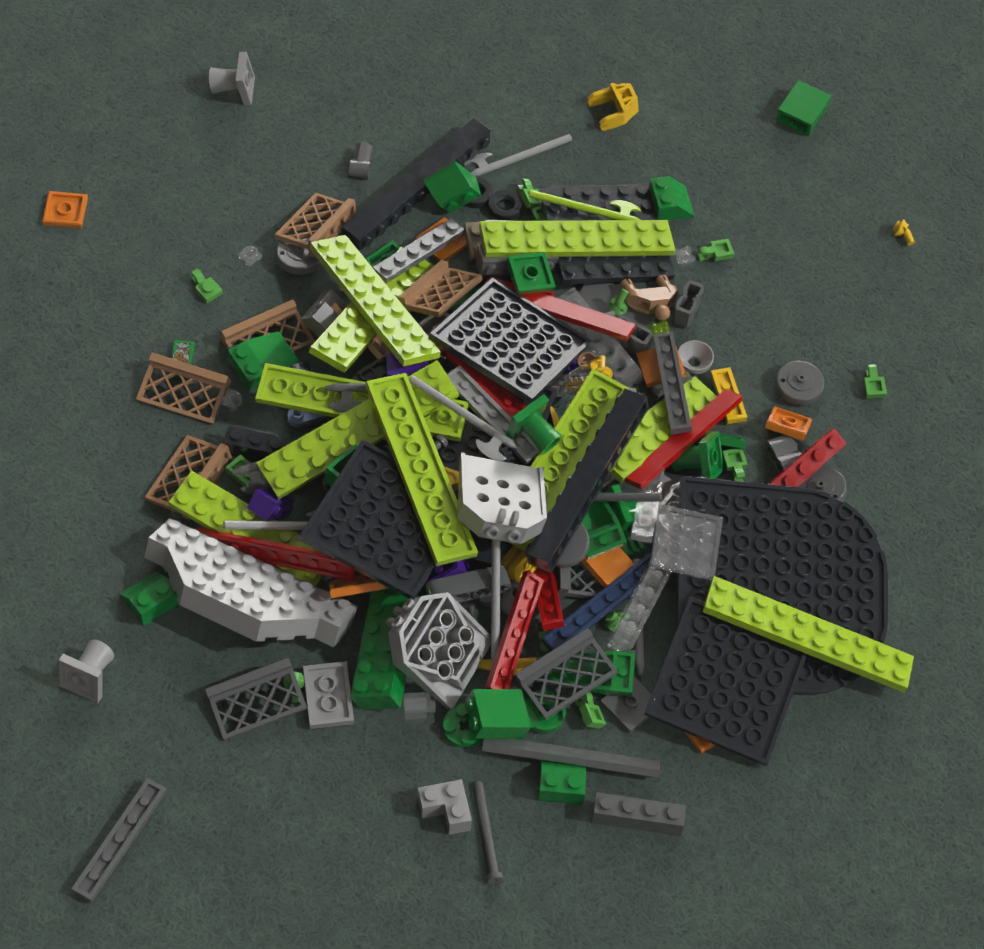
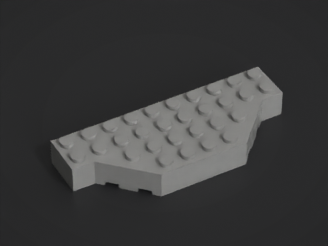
[144,518,357,647]

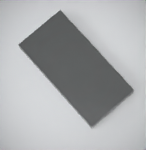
[573,282,656,329]

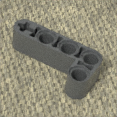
[424,565,512,603]

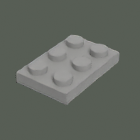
[303,661,354,729]

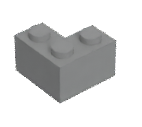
[300,289,348,336]
[417,779,472,835]

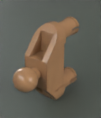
[620,275,679,321]

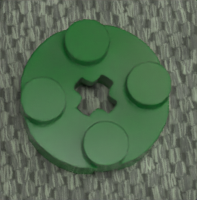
[525,690,566,734]
[443,704,483,748]

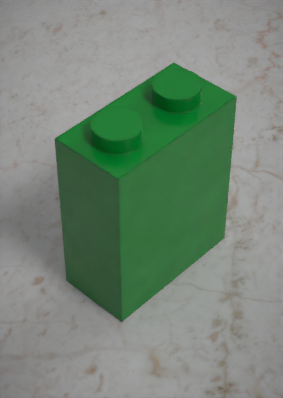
[776,80,831,136]
[465,689,531,739]

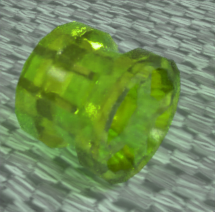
[649,320,670,342]

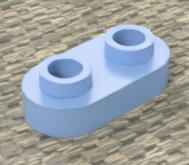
[288,409,327,427]

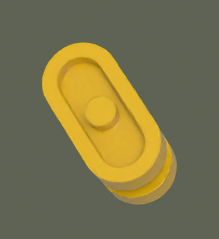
[501,545,537,582]

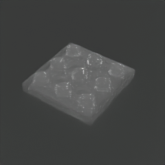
[650,504,723,580]

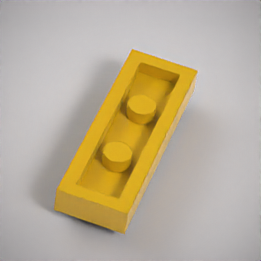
[710,367,747,425]

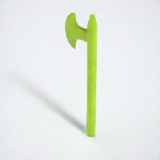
[529,190,641,220]

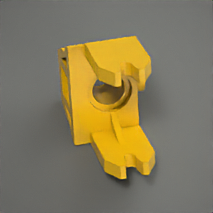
[587,83,639,131]

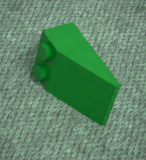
[227,331,300,392]

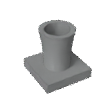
[209,52,255,105]
[59,640,114,703]

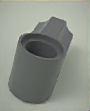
[349,142,372,179]

